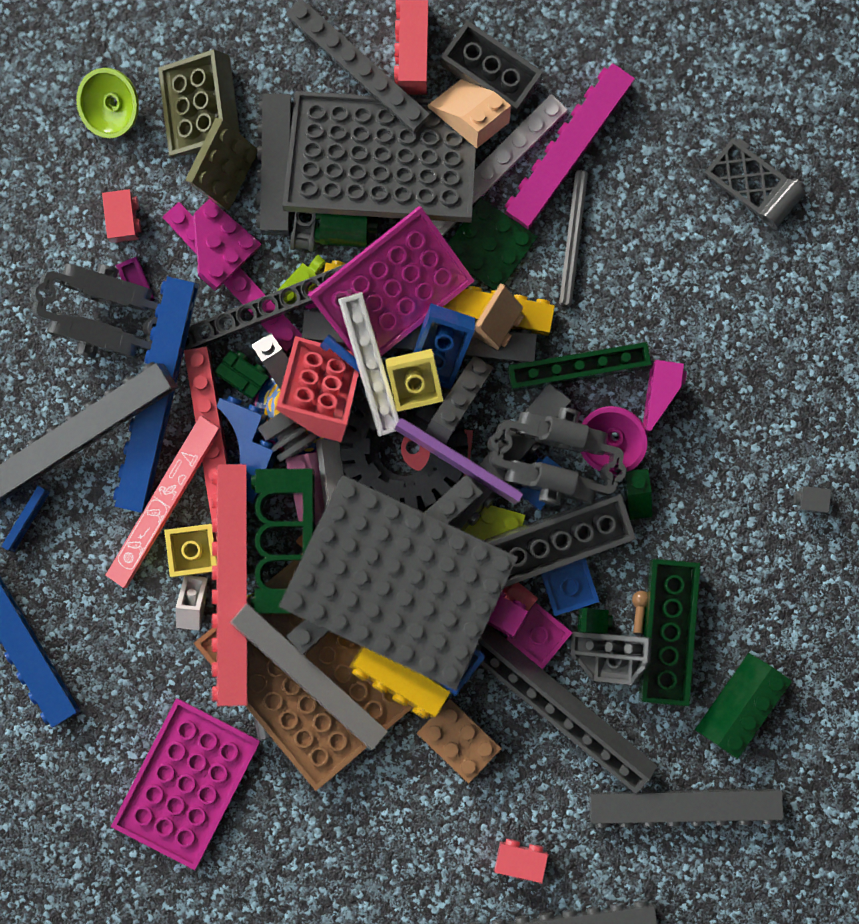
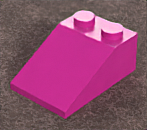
[643,360,687,434]

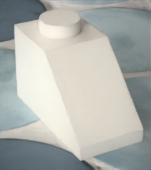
[176,576,208,630]

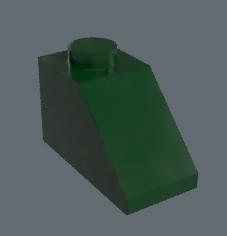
[623,469,652,520]
[577,608,613,634]

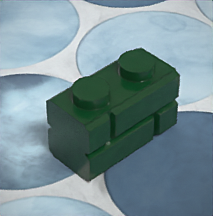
[214,350,269,402]

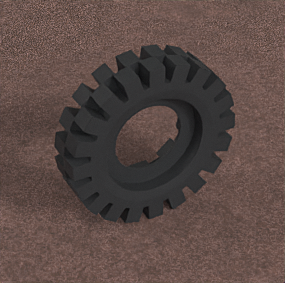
[340,387,468,513]

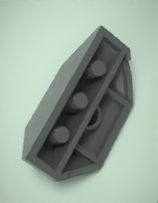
[570,632,651,685]

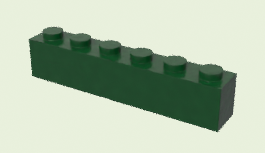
[507,342,651,392]

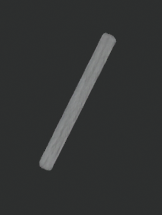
[559,170,588,306]

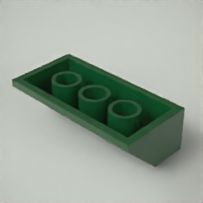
[694,653,792,759]

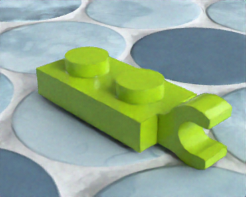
[277,255,326,313]

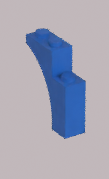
[216,396,279,503]

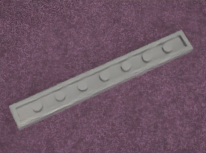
[229,604,388,750]

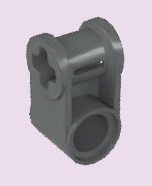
[290,212,317,252]

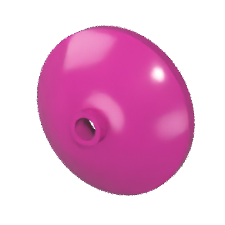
[581,406,648,474]

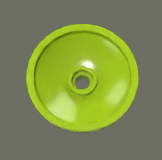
[77,68,139,138]

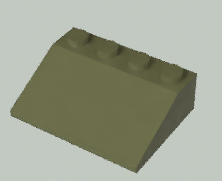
[158,49,240,157]

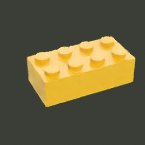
[349,646,450,719]

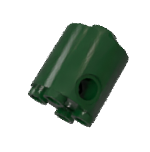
[315,213,379,248]

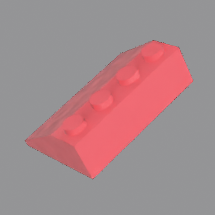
[276,336,359,442]

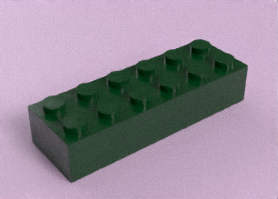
[638,559,701,706]

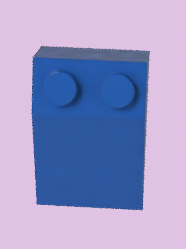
[413,303,475,389]

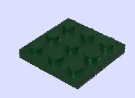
[448,198,538,290]

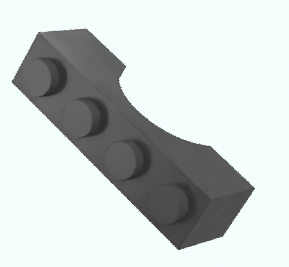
[425,356,494,445]

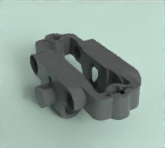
[30,264,159,360]
[487,407,626,505]

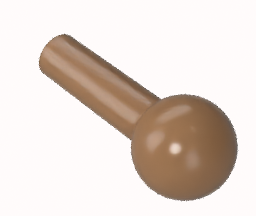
[632,591,647,635]

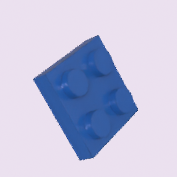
[541,558,599,616]

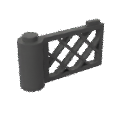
[704,138,806,229]

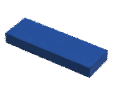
[1,486,50,552]

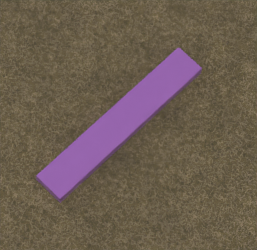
[394,418,523,504]

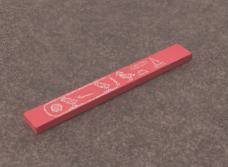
[106,416,222,588]

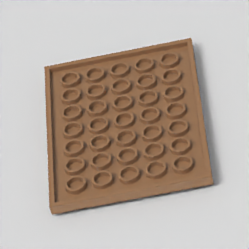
[193,553,413,791]

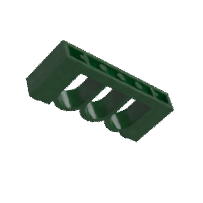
[250,469,315,614]

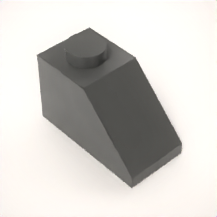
[252,333,289,390]

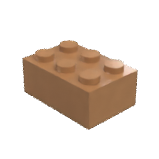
[417,698,502,784]

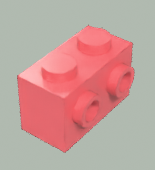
[102,189,141,243]
[494,839,548,883]

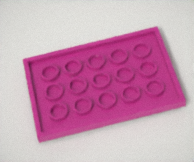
[308,206,474,356]
[111,698,261,870]

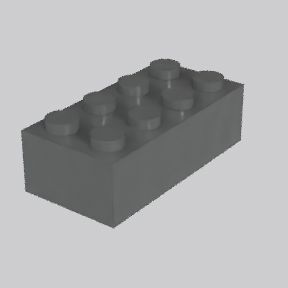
[440,20,543,117]

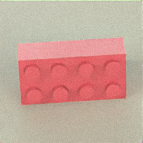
[394,0,429,95]

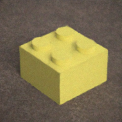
[385,349,443,412]
[164,524,216,578]

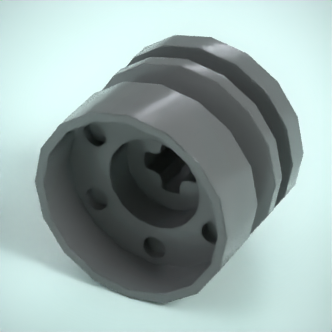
[257,412,318,461]

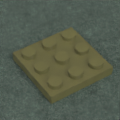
[185,117,258,211]

